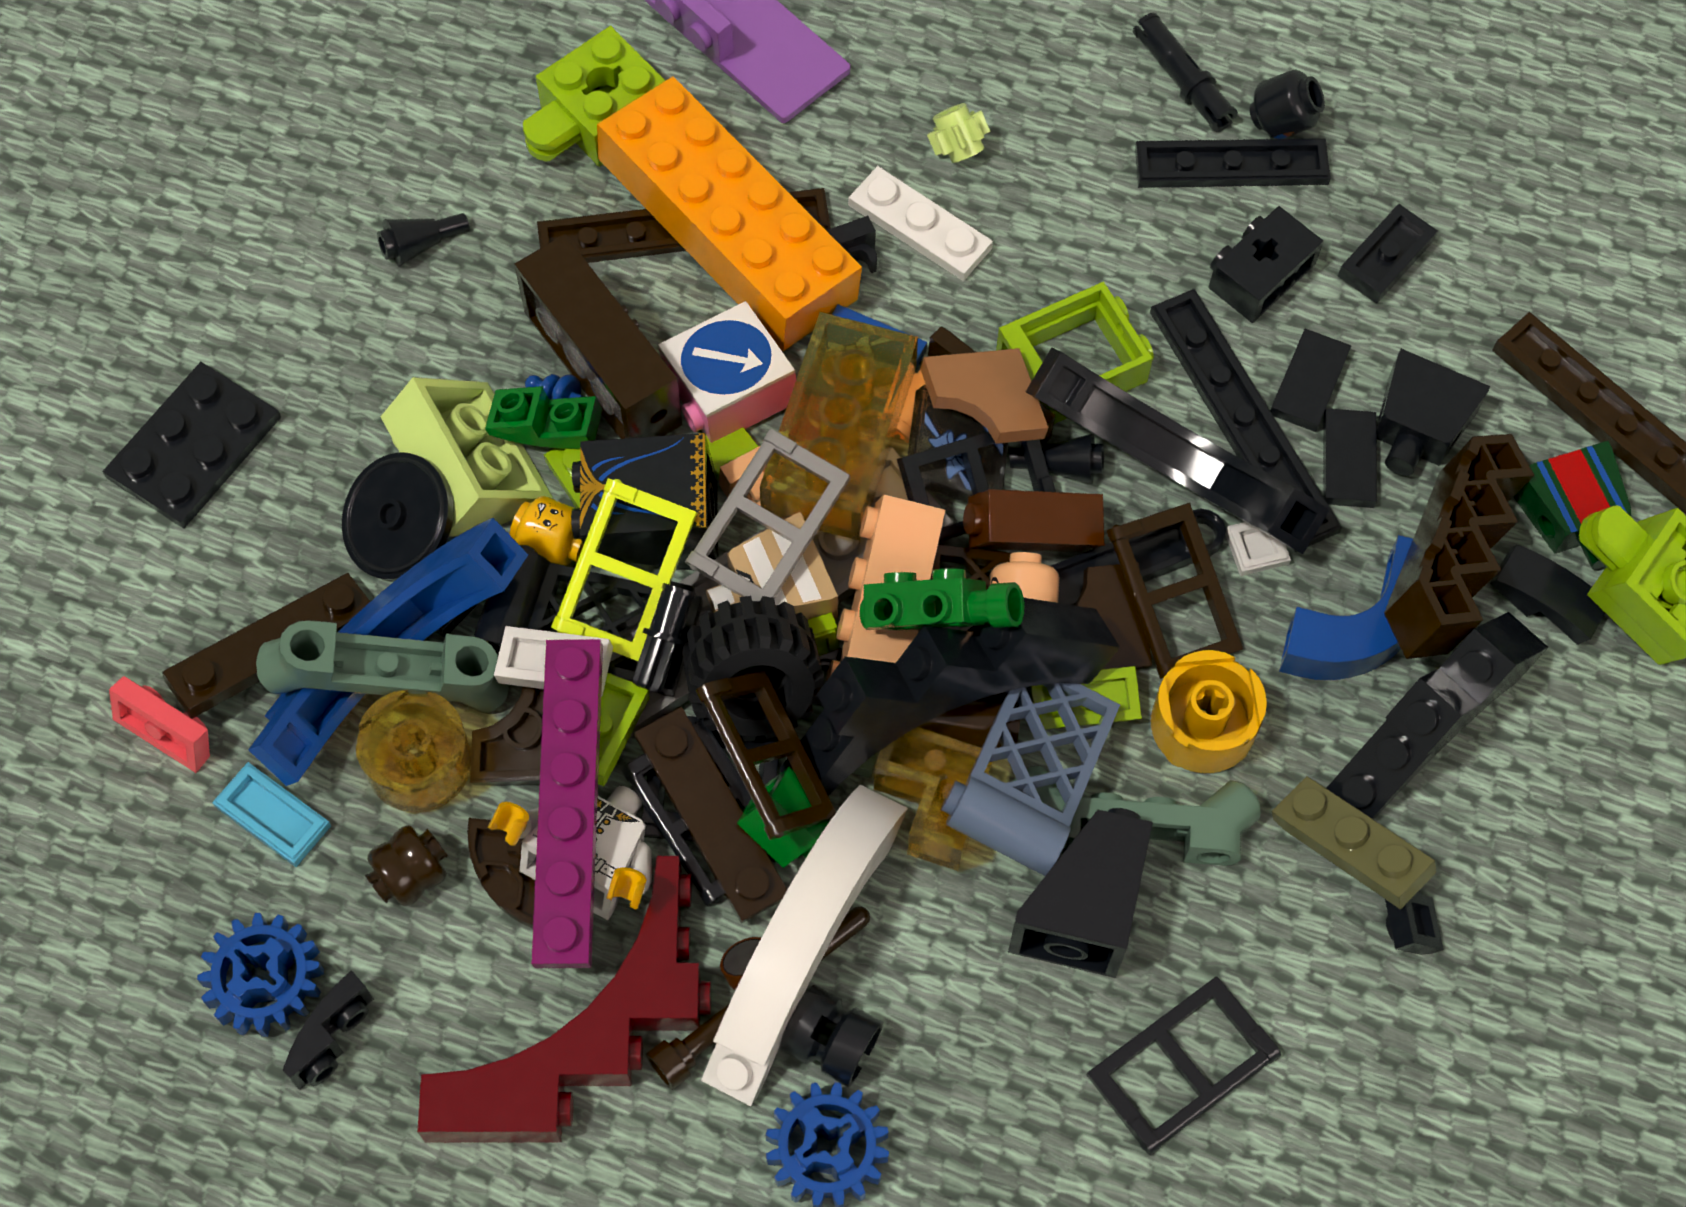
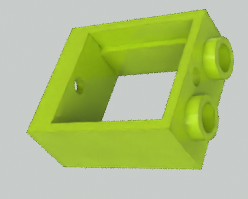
[996,281,1154,424]

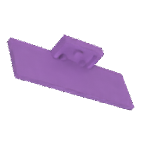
[645,0,850,123]

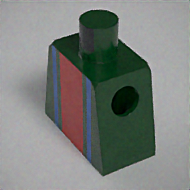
[1513,441,1631,569]

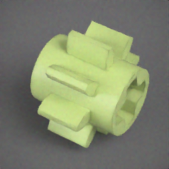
[927,103,990,163]

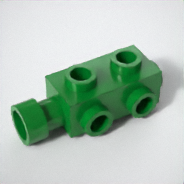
[860,569,1024,631]

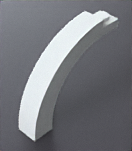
[701,785,908,1106]

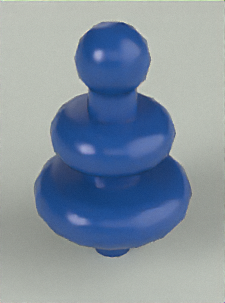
[525,374,584,399]

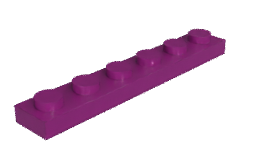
[531,639,603,968]

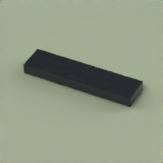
[1135,138,1331,188]

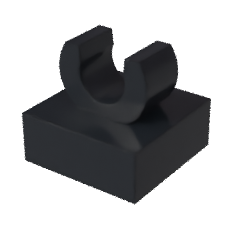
[826,216,877,273]

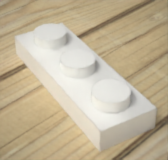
[848,166,993,281]

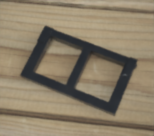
[897,431,1056,543]
[621,718,777,907]
[1086,976,1281,1156]

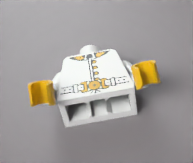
[488,786,653,920]

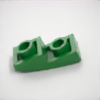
[485,386,603,449]

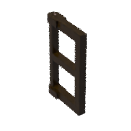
[1106,502,1243,679]
[695,670,836,840]

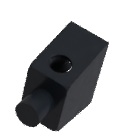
[1376,348,1490,476]

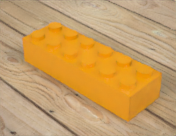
[597,76,862,351]

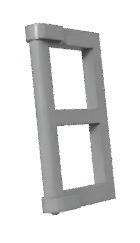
[685,429,851,601]

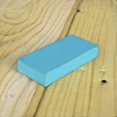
[212,762,331,867]

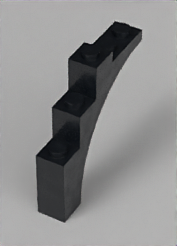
[779,597,1120,796]

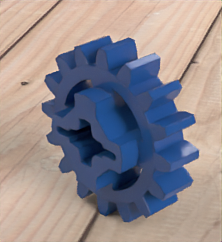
[197,913,324,1037]
[766,1082,889,1207]

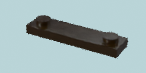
[162,572,370,719]
[634,707,787,924]

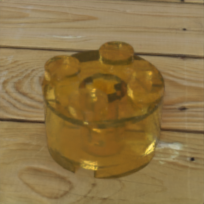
[356,690,471,814]

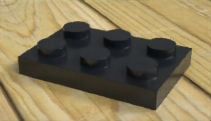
[102,362,281,529]

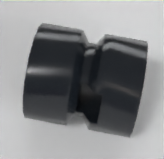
[779,985,884,1087]

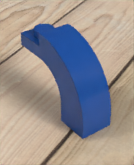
[1279,535,1413,680]

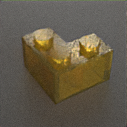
[874,727,994,871]

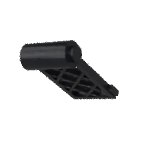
[473,545,703,696]

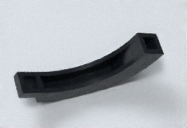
[1026,348,1330,554]

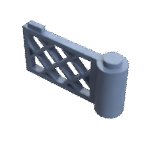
[941,683,1120,876]

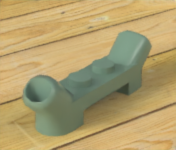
[256,620,510,713]
[1013,766,1261,866]

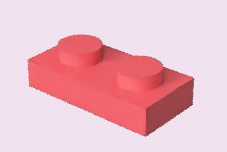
[109,676,210,773]

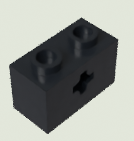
[1208,206,1324,324]

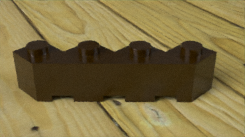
[1384,434,1534,659]

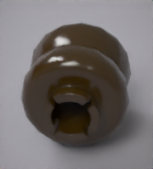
[365,825,449,906]

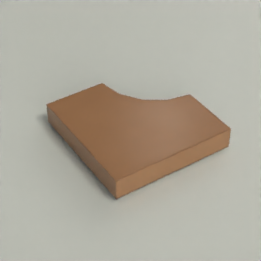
[920,348,1048,444]

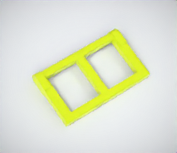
[551,478,698,661]

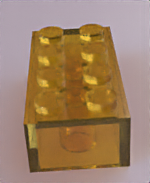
[760,312,918,541]

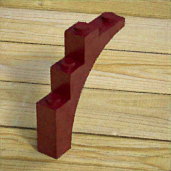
[417,856,712,1143]

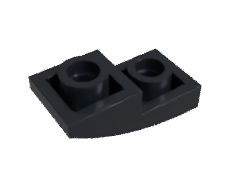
[1490,545,1605,645]
[283,970,374,1090]

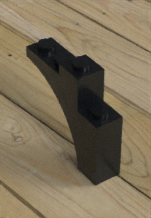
[1326,612,1548,820]

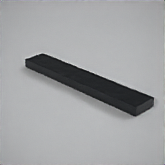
[1150,289,1342,552]

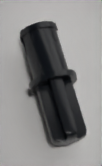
[633,583,696,692]

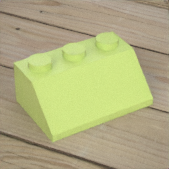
[380,377,553,536]

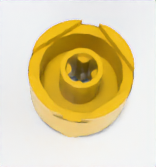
[1151,650,1267,773]

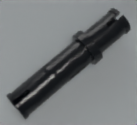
[1133,13,1238,132]

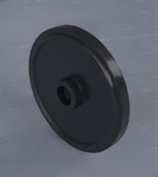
[342,452,454,581]

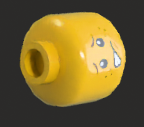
[509,496,583,566]

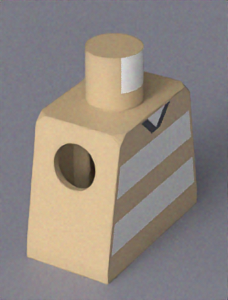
[706,512,838,619]

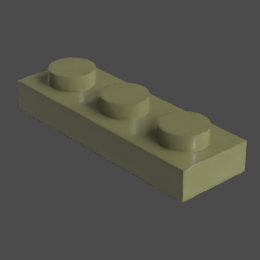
[1271,776,1436,910]

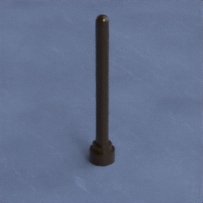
[645,906,870,1090]

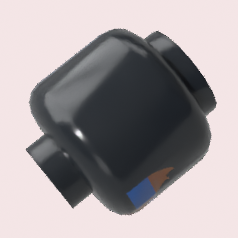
[1249,69,1325,139]

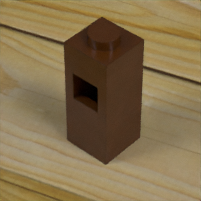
[963,489,1105,552]

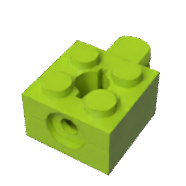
[523,25,665,167]
[1579,505,1686,665]

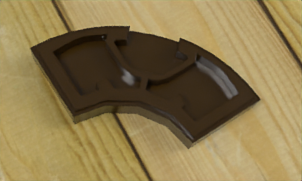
[467,818,535,928]

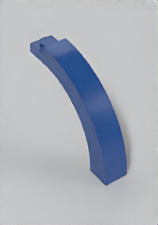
[248,518,528,786]

